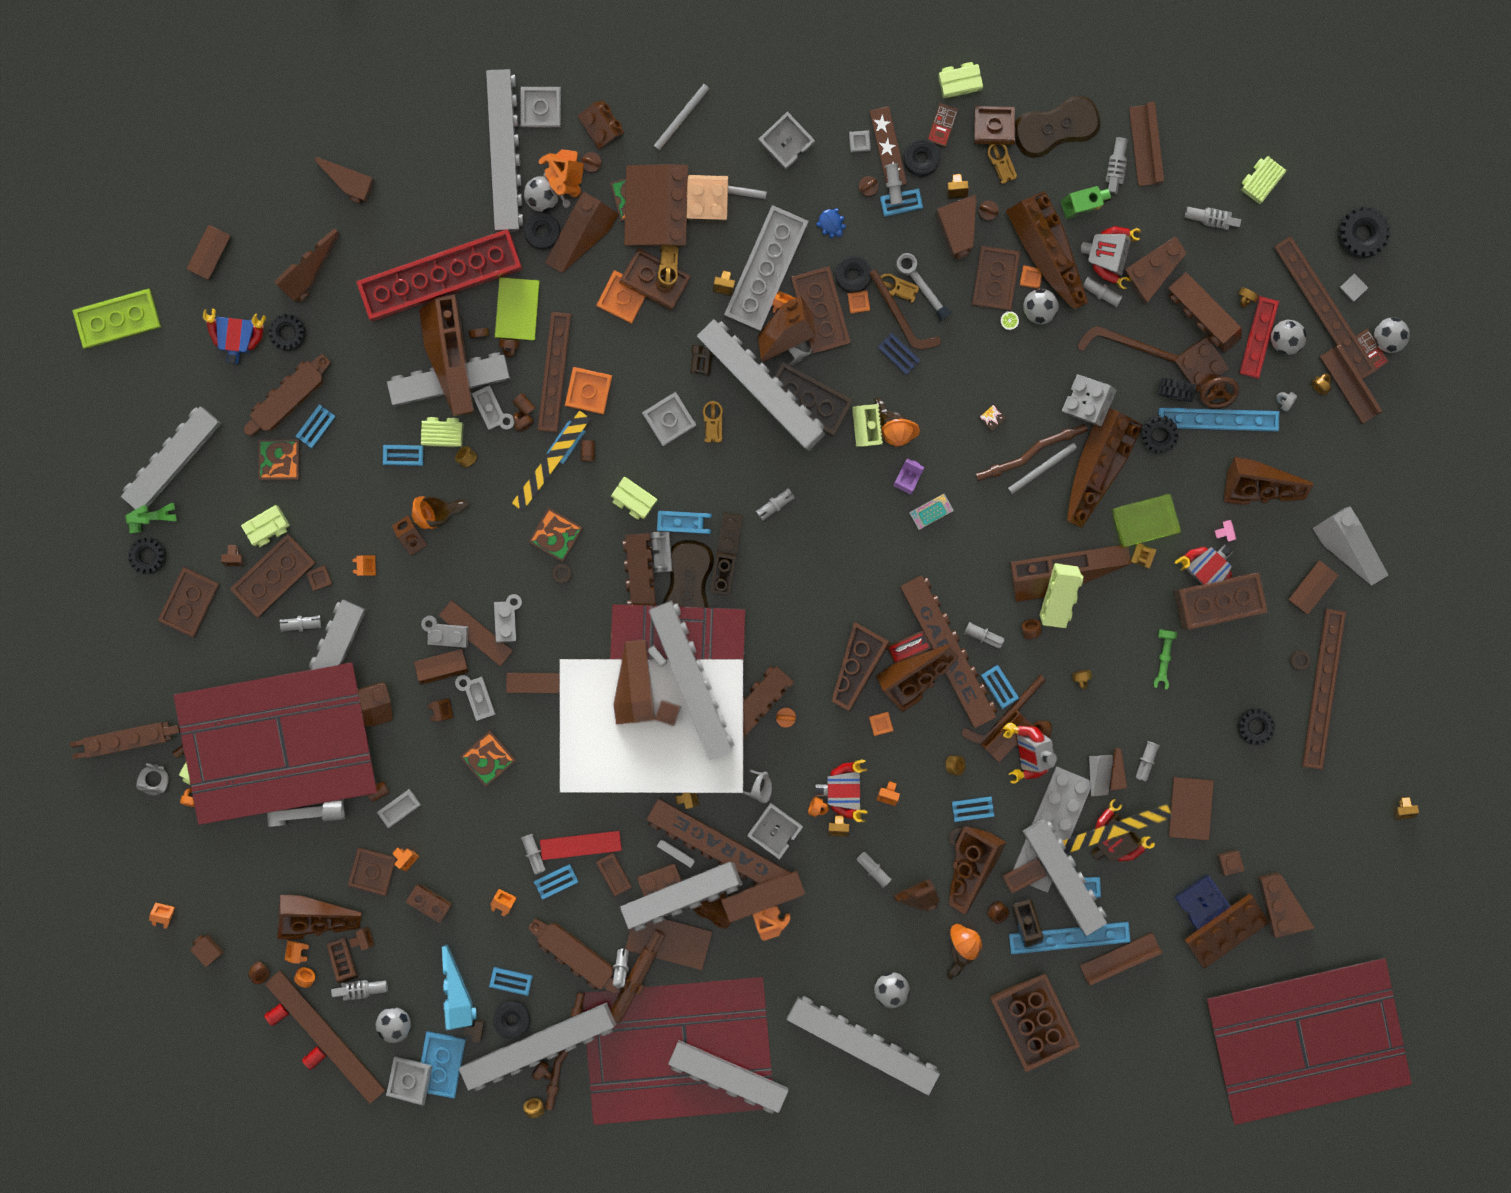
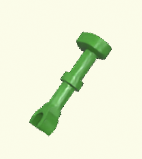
[1153,629,1178,689]

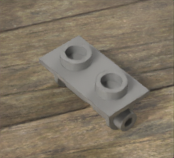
[651,531,672,573]

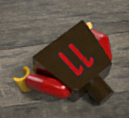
[1091,799,1155,862]

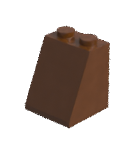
[935,195,976,260]

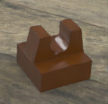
[221,545,245,567]
[427,698,454,722]
[349,926,375,951]

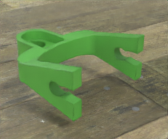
[125,503,177,534]

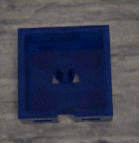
[1174,875,1231,930]

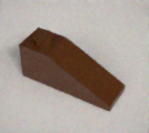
[315,157,375,204]

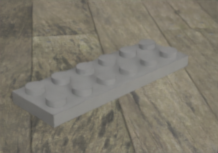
[724,205,809,331]
[1013,766,1091,893]

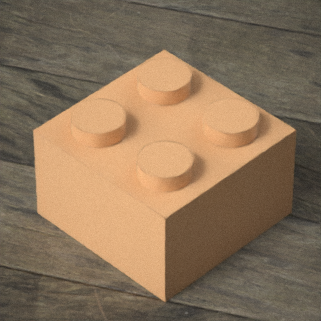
[687,175,728,220]

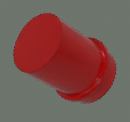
[264,1003,289,1026]
[302,1046,326,1070]

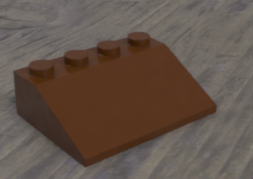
[624,164,688,248]
[990,973,1081,1072]

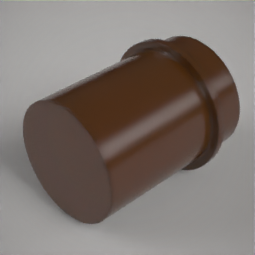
[512,393,535,416]
[580,440,596,462]
[367,781,390,802]

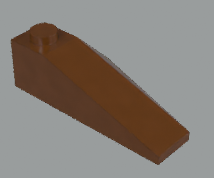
[545,191,619,273]
[274,228,340,303]
[1224,457,1313,505]
[613,639,656,724]
[876,644,959,712]
[357,682,393,726]
[949,826,1006,915]
[893,879,940,912]
[277,895,361,940]

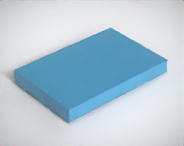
[421,1031,466,1099]

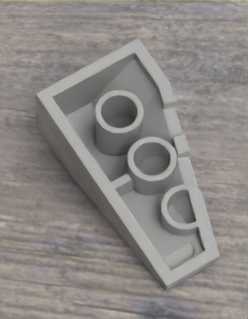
[1312,507,1388,586]

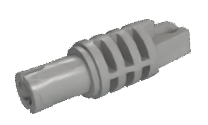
[1106,137,1128,194]
[1185,207,1241,230]
[331,980,388,1001]

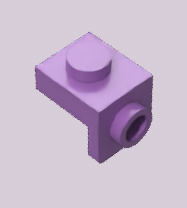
[893,459,924,495]

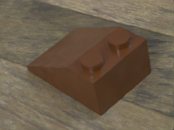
[757,296,816,362]

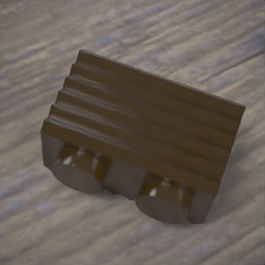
[1012,899,1044,948]

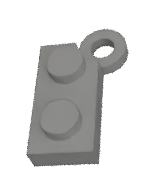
[472,385,515,430]
[494,594,522,643]
[421,616,469,648]
[455,675,496,721]

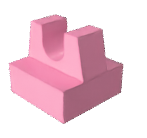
[1215,520,1237,541]

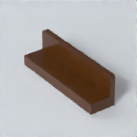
[1129,102,1164,186]
[1319,344,1383,424]
[721,870,805,922]
[1079,933,1163,986]

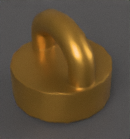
[1238,287,1259,308]
[1311,374,1331,395]
[455,446,477,468]
[1072,670,1093,690]
[945,755,966,776]
[523,1098,545,1118]

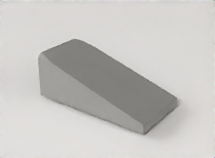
[1089,755,1113,796]

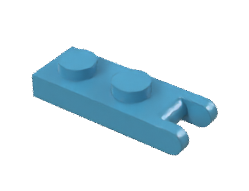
[657,511,712,534]

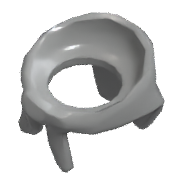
[788,342,811,366]
[136,763,168,796]
[742,770,772,804]

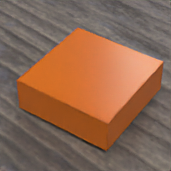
[1019,266,1042,289]
[847,291,870,314]
[869,712,893,736]

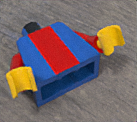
[203,309,266,364]

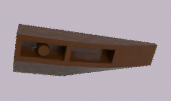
[1006,191,1088,310]
[419,294,474,416]
[1067,408,1143,528]
[1009,544,1131,602]

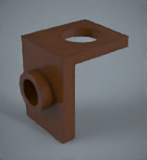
[392,515,427,556]

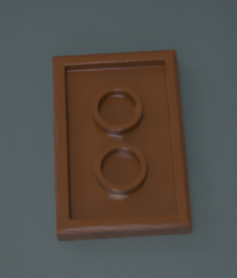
[972,246,1020,311]
[619,248,691,311]
[157,567,220,638]
[1168,777,1214,840]

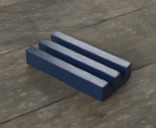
[878,333,920,375]

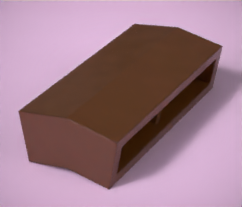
[186,225,231,280]
[1288,560,1339,615]
[414,649,469,685]
[981,709,1034,762]

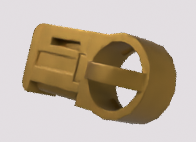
[987,144,1017,184]
[657,246,678,288]
[880,274,919,303]
[703,401,723,442]

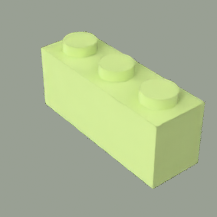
[1039,564,1083,628]

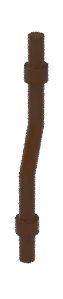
[976,424,1088,481]
[545,992,585,1110]

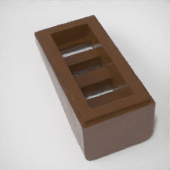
[1109,748,1127,790]
[326,938,358,983]

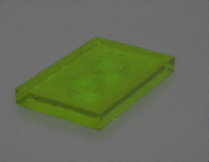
[1112,494,1181,548]

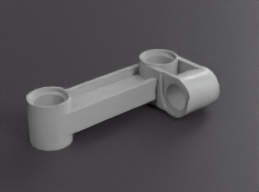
[267,799,345,827]

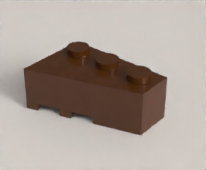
[1123,236,1186,305]
[1258,873,1314,938]

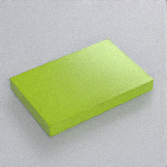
[495,278,540,341]

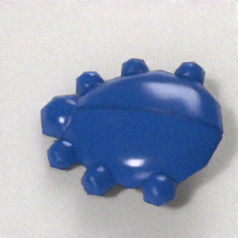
[816,208,846,238]

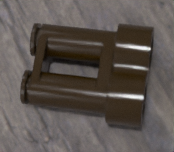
[690,345,715,376]

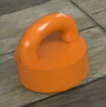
[776,708,796,728]
[180,788,195,807]
[808,796,829,817]
[294,967,316,988]

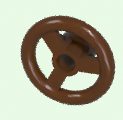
[1200,377,1239,409]

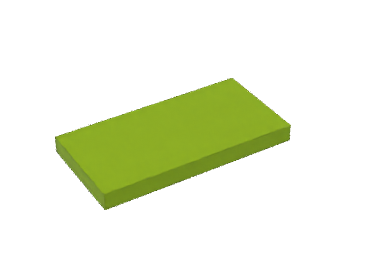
[72,289,161,349]

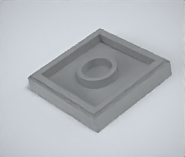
[521,87,561,128]
[642,392,697,447]
[386,1056,433,1105]

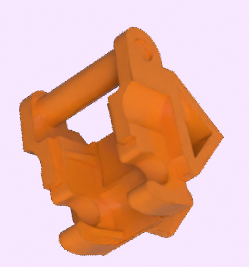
[539,149,584,197]
[753,905,790,941]

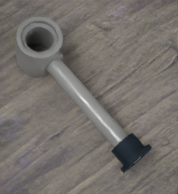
[896,253,952,322]

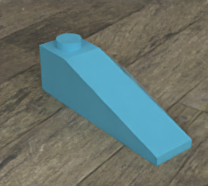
[442,945,477,1030]

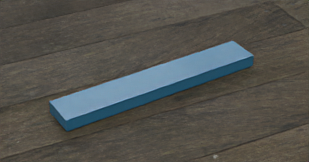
[1159,408,1279,432]
[1009,922,1131,954]

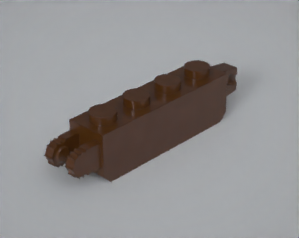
[243,354,331,437]
[69,722,180,759]
[528,918,620,994]

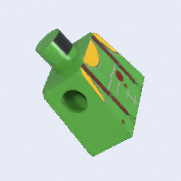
[1060,186,1111,219]

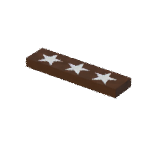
[869,106,907,189]

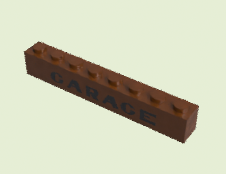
[900,575,997,728]
[646,798,791,885]

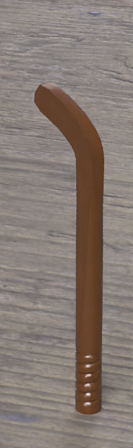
[869,269,941,349]
[1077,327,1178,363]
[962,675,1046,744]

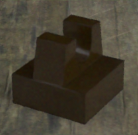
[463,1019,485,1043]

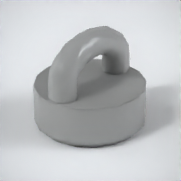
[1276,392,1297,412]

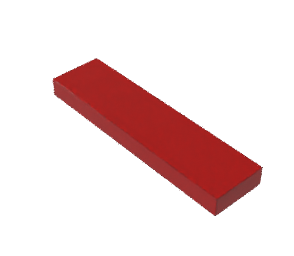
[1239,296,1279,379]
[540,831,622,860]

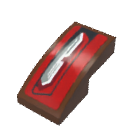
[887,630,931,664]

